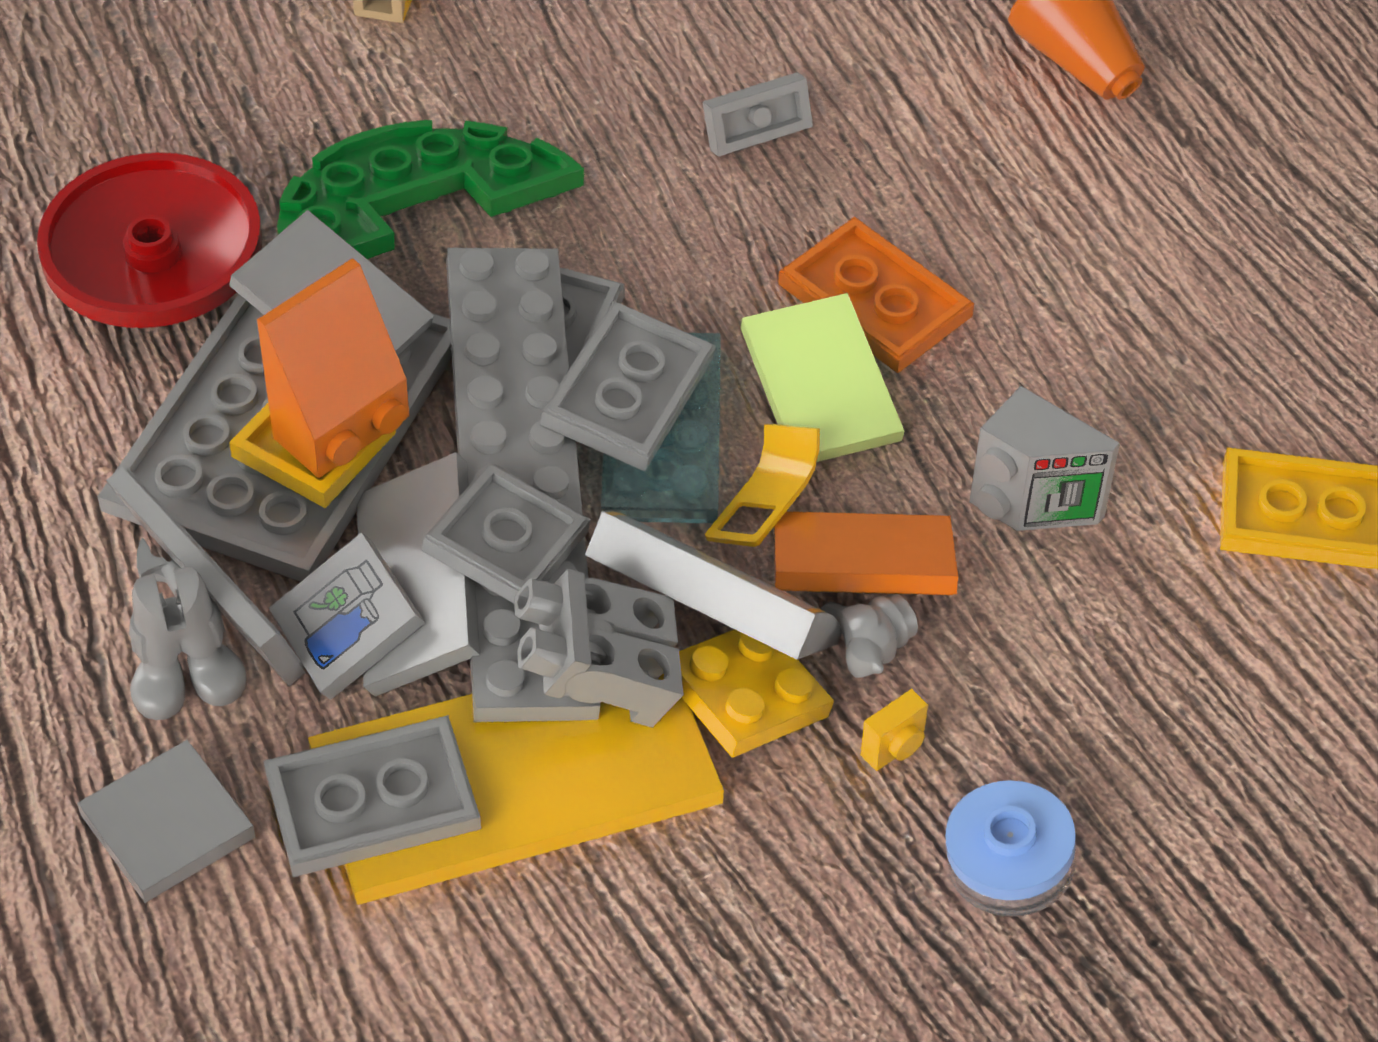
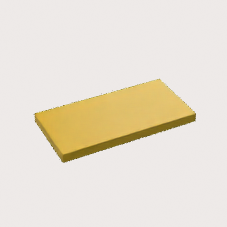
[308,675,724,905]

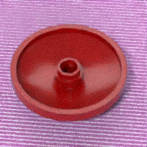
[37,152,262,328]

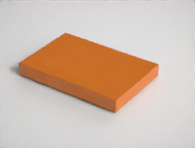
[778,216,975,374]
[774,511,958,595]

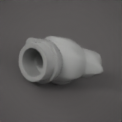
[821,594,918,678]

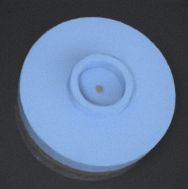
[945,781,1076,916]

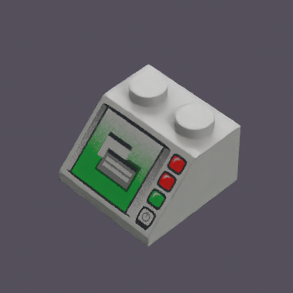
[969,386,1120,531]

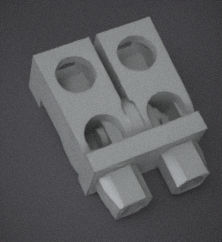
[514,568,684,728]

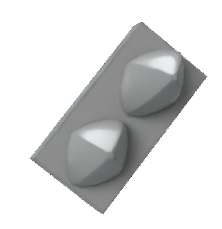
[703,72,813,157]

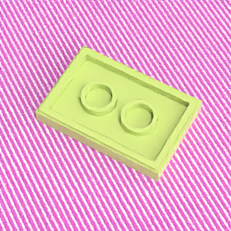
[740,293,904,462]

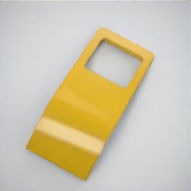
[705,424,820,547]

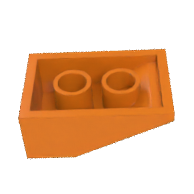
[257,258,410,479]

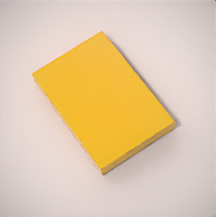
[1220,447,1378,569]

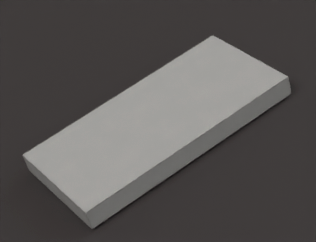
[357,452,480,697]
[106,466,306,687]

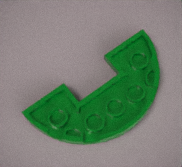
[277,120,584,260]

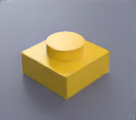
[860,689,928,772]

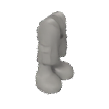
[129,567,246,720]

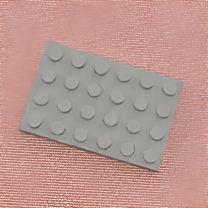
[97,294,452,582]

